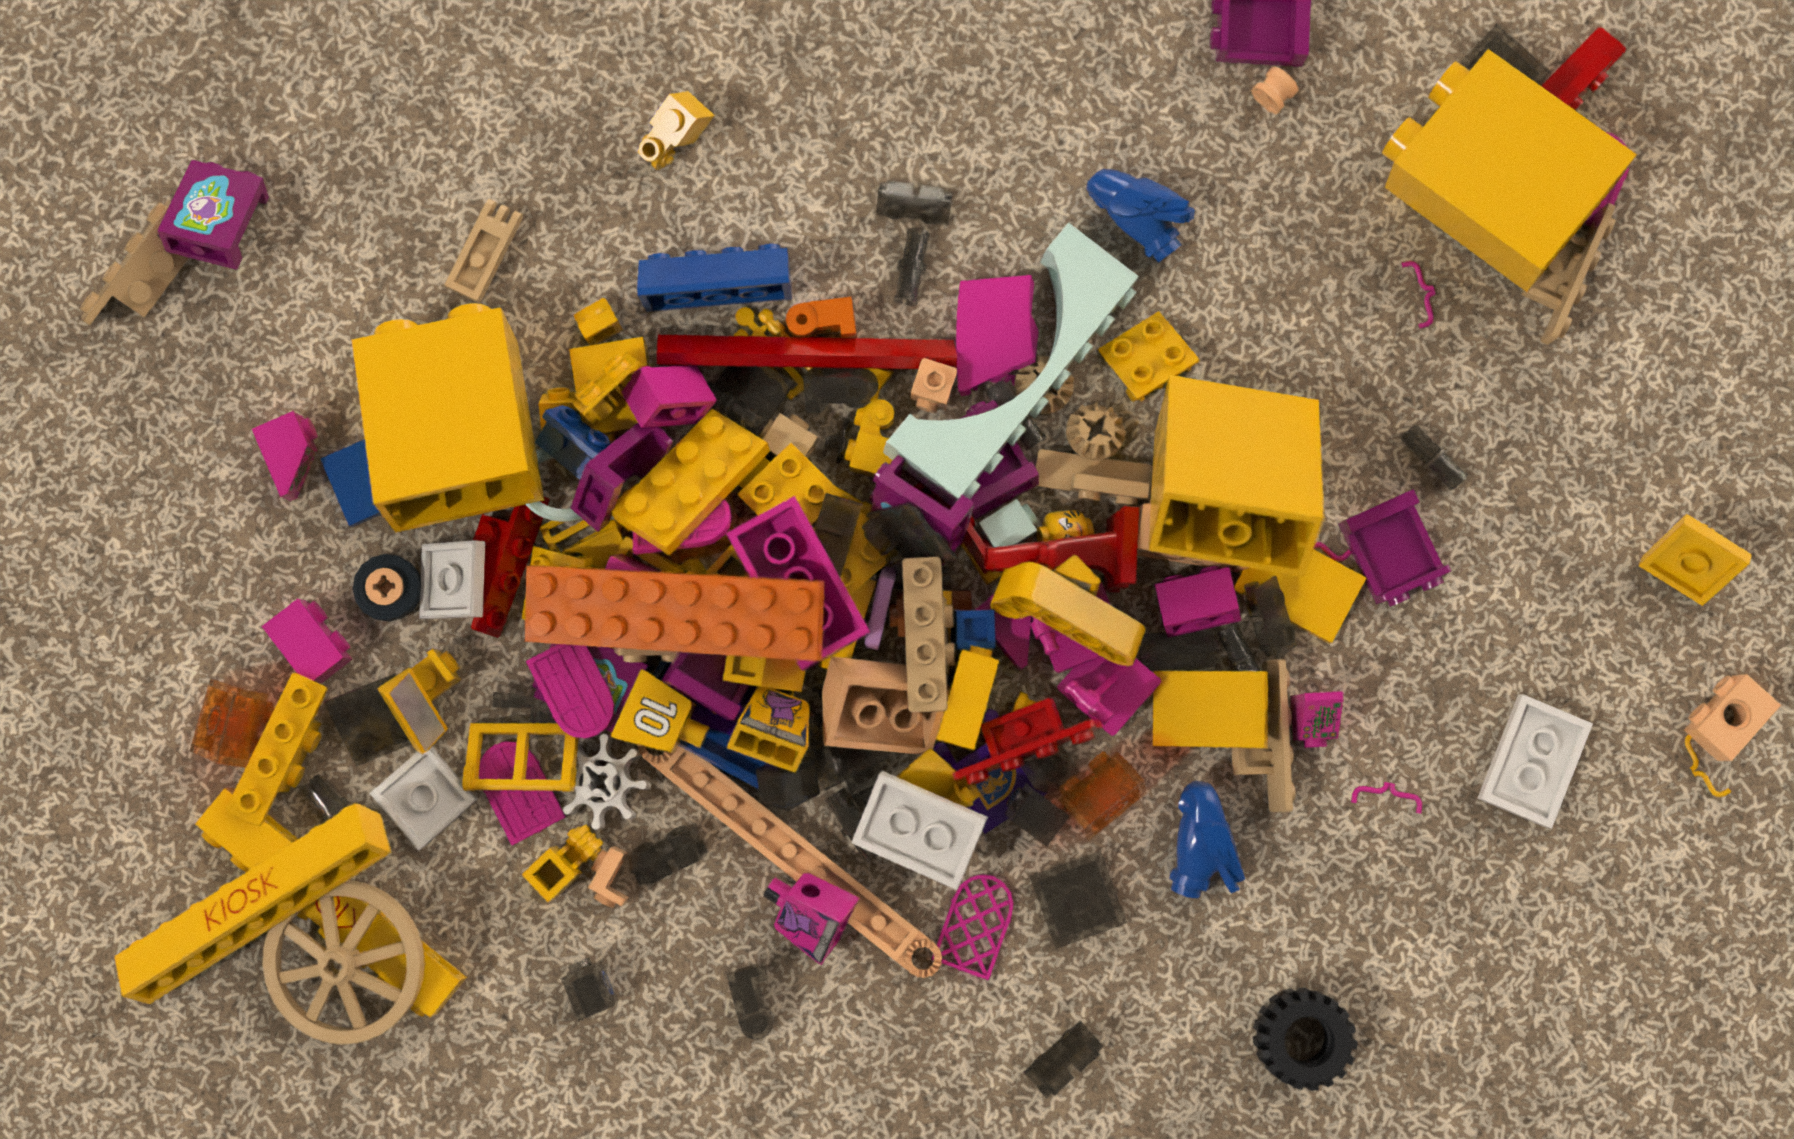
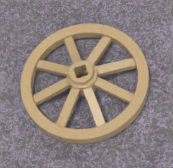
[263,880,425,1044]

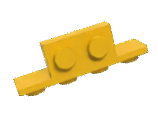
[226,673,328,826]

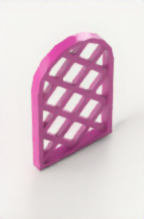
[932,874,1013,981]

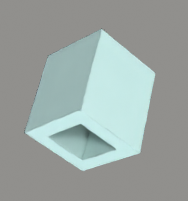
[977,499,1038,547]

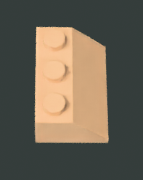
[822,656,951,755]

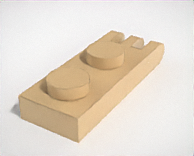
[444,199,523,304]

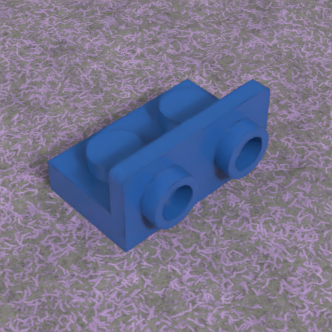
[534,405,610,480]

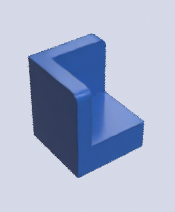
[951,609,995,649]

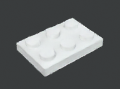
[1477,694,1593,829]
[851,771,988,890]

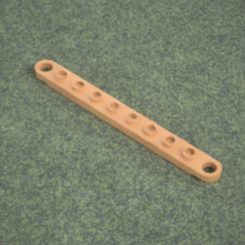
[637,745,942,978]

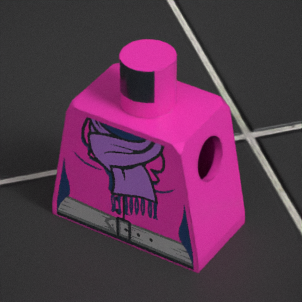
[763,873,859,965]

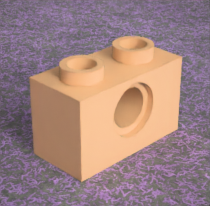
[1684,674,1781,761]

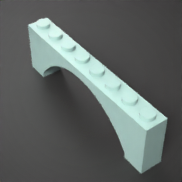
[883,222,1139,506]

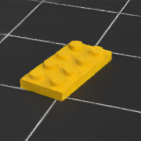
[611,409,770,556]

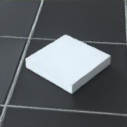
[419,540,485,619]
[369,747,478,850]

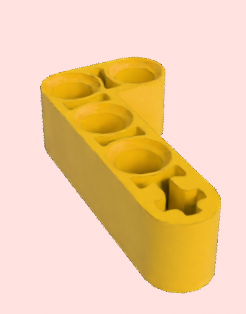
[990,562,1146,666]

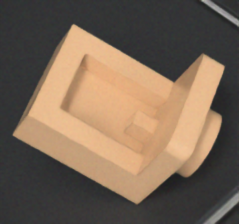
[910,358,957,413]
[588,846,630,908]

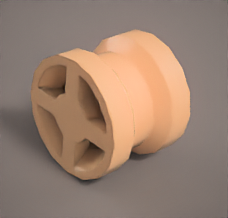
[1251,67,1299,114]

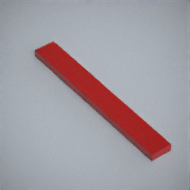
[656,334,957,369]

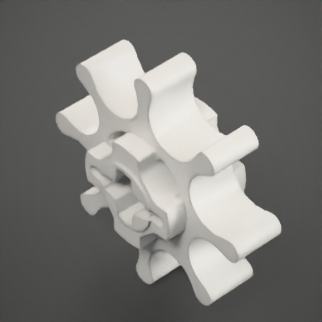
[554,734,651,830]

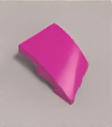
[956,275,1039,396]

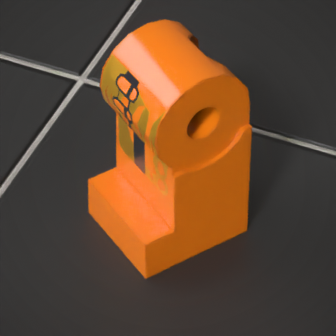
[786,296,857,338]

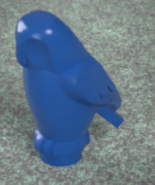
[1086,169,1195,263]
[1169,781,1245,899]

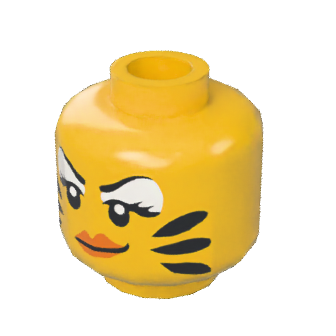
[1036,510,1094,542]

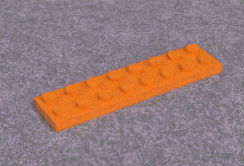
[525,565,824,661]

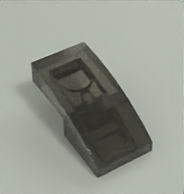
[814,493,862,579]
[493,692,556,723]

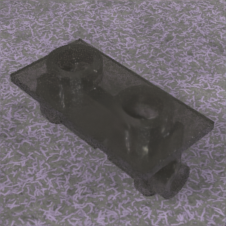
[876,180,953,225]
[1242,576,1297,660]
[1139,630,1218,671]
[628,823,709,886]
[1024,1020,1104,1099]

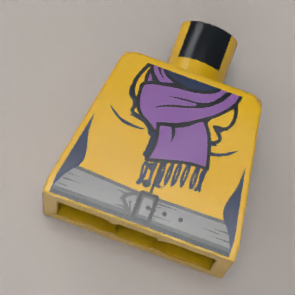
[727,686,809,773]

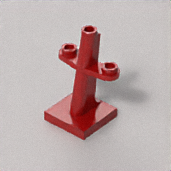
[984,506,1139,593]

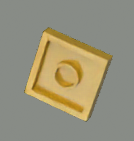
[1639,514,1752,606]

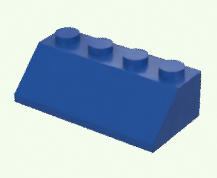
[637,244,793,312]

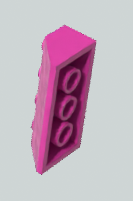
[726,496,870,671]

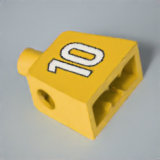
[611,669,710,753]

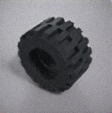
[1253,988,1358,1091]

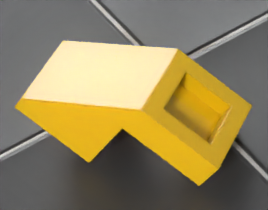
[723,655,805,692]

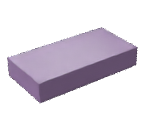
[864,566,897,650]

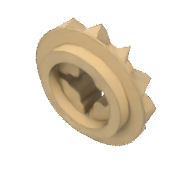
[1015,355,1074,414]
[1066,402,1126,460]

